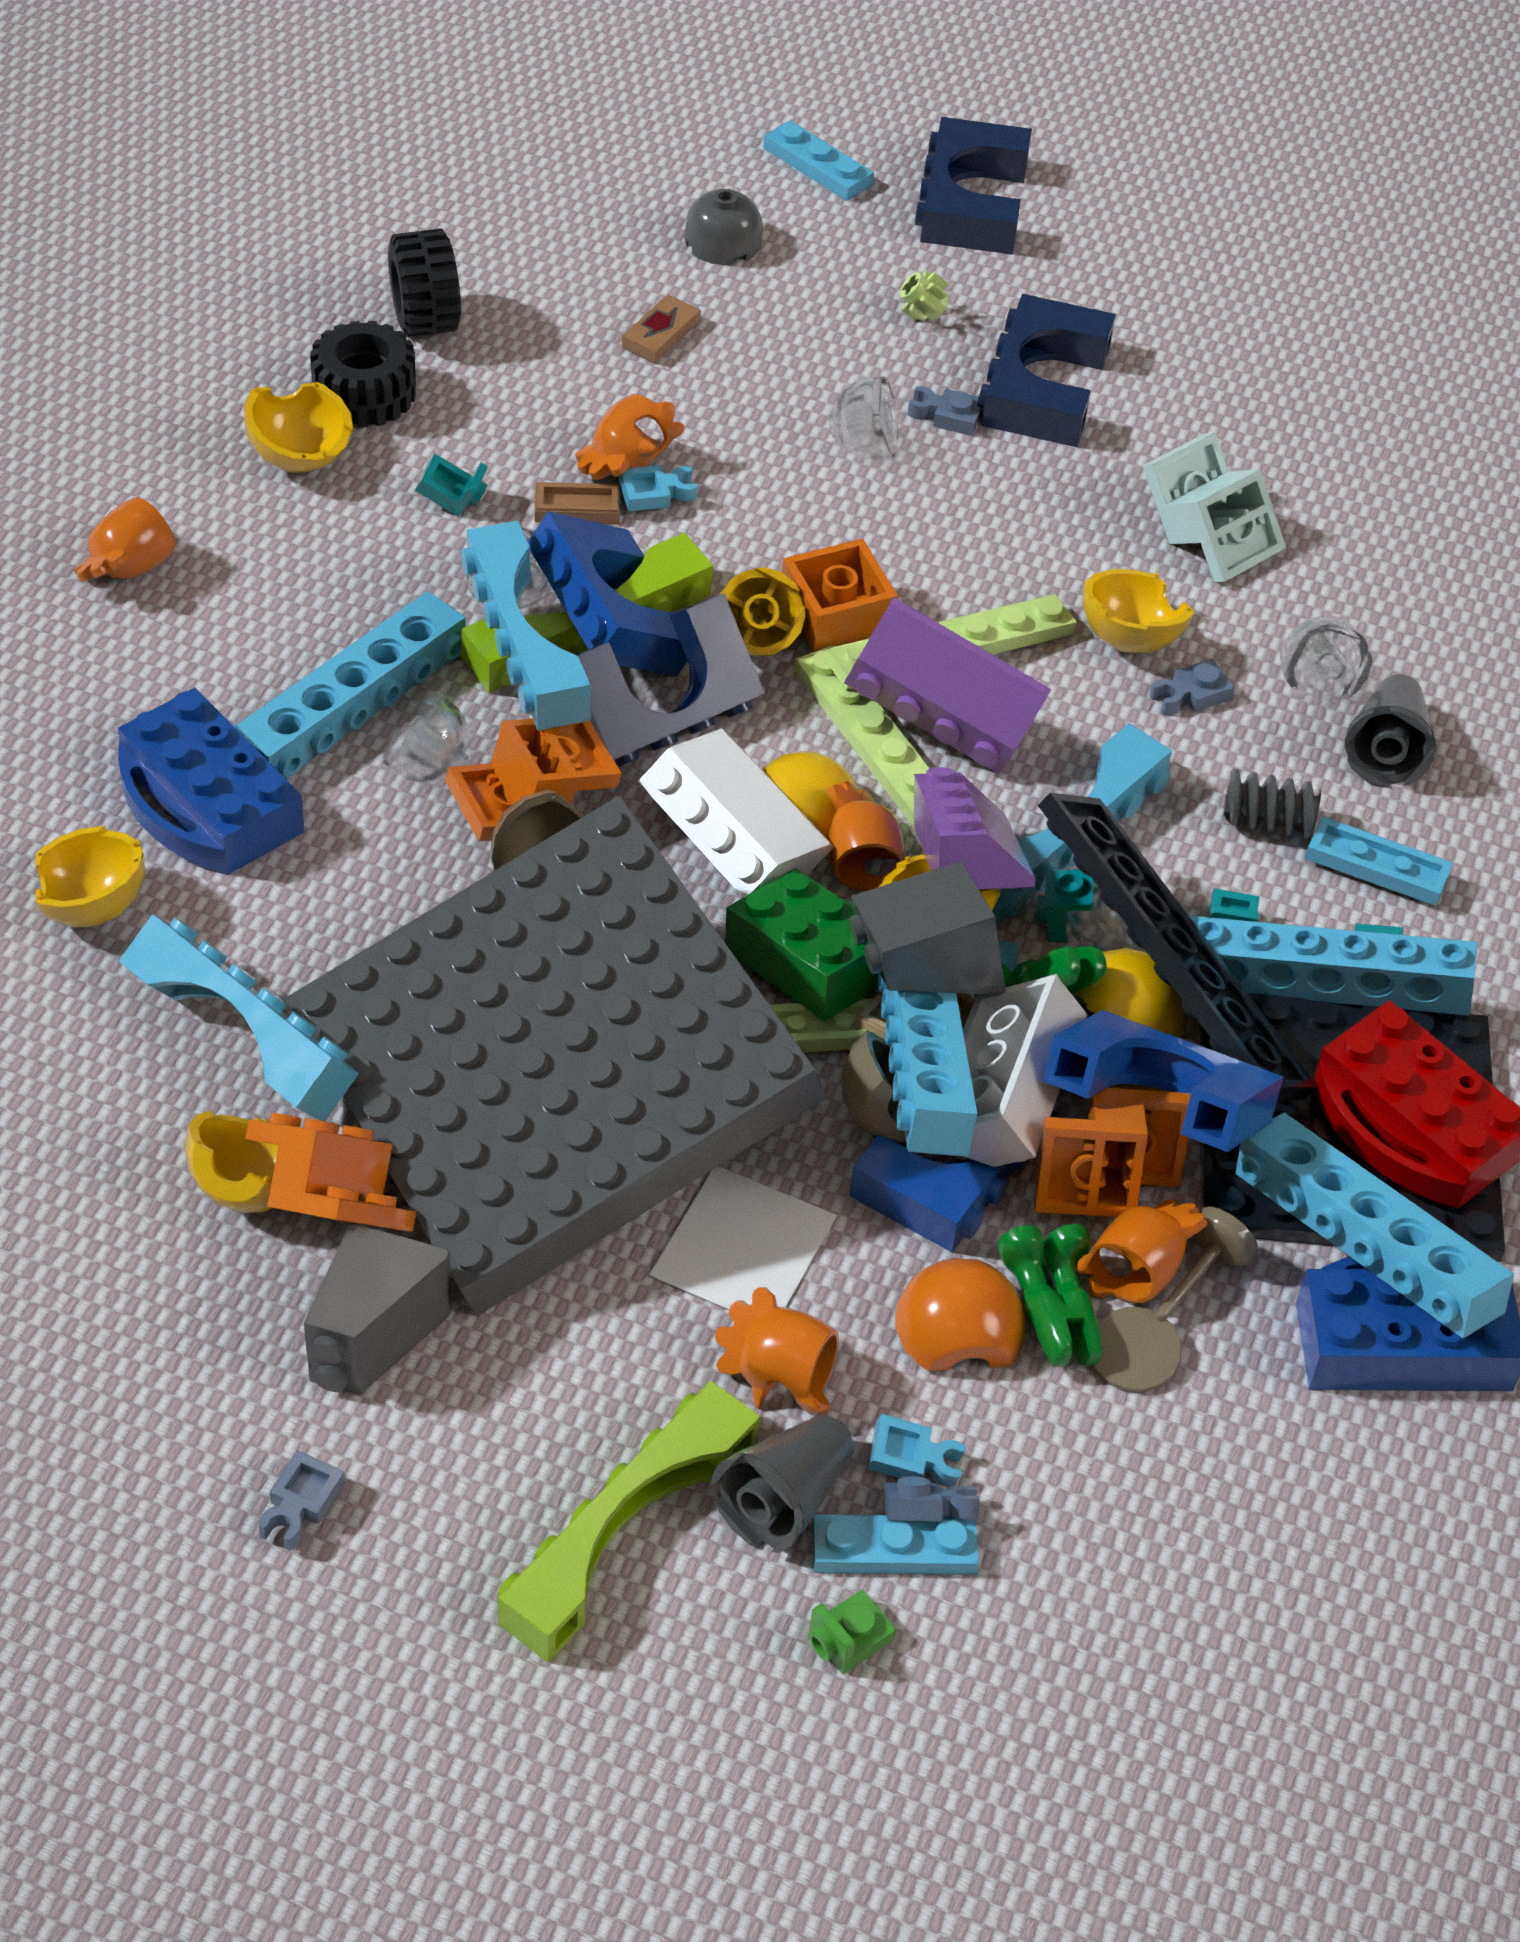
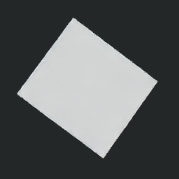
[649,1166,837,1310]

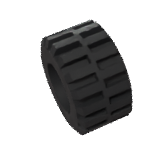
[388,228,461,337]
[310,320,416,427]

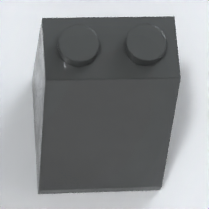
[848,861,1006,995]
[304,1222,452,1395]

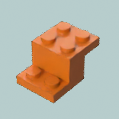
[445,718,622,842]
[1034,1088,1191,1217]
[245,1112,416,1232]

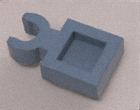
[908,386,983,436]
[1149,658,1235,715]
[259,1450,345,1551]
[884,1476,980,1521]

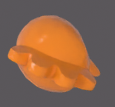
[575,394,685,480]
[74,497,176,582]
[828,781,905,891]
[1077,1199,1207,1303]
[715,1287,839,1415]

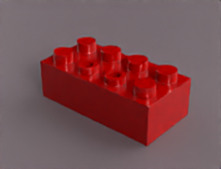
[1313,1000,1520,1209]

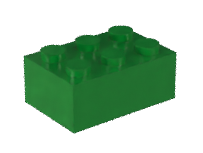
[725,868,878,1021]

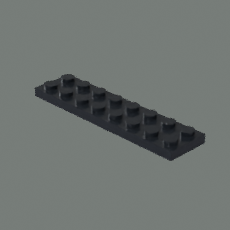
[1038,793,1318,1100]

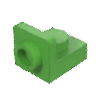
[808,1589,897,1675]

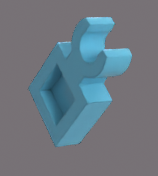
[619,465,698,512]
[867,1413,966,1486]

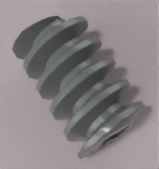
[1222,768,1322,840]

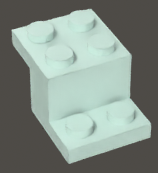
[1143,432,1286,582]

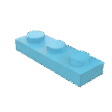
[763,120,874,201]
[1305,816,1454,906]
[813,1514,979,1575]

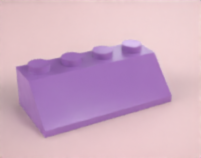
[844,597,1051,774]
[914,767,1035,889]

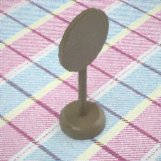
[1093,1207,1258,1393]

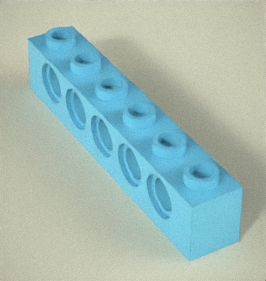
[234,591,466,778]
[1189,916,1477,1016]
[877,973,977,1157]
[1236,1113,1514,1338]

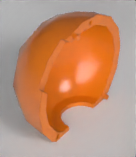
[895,1258,1025,1371]

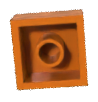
[782,538,898,652]

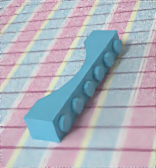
[461,521,591,731]
[992,723,1172,927]
[119,914,359,1121]

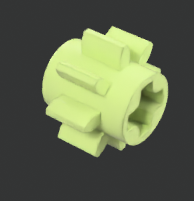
[900,271,949,322]

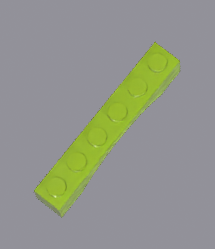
[461,532,714,693]
[497,1380,760,1663]

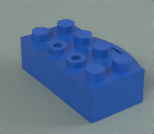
[118,688,305,875]
[1296,1256,1520,1391]

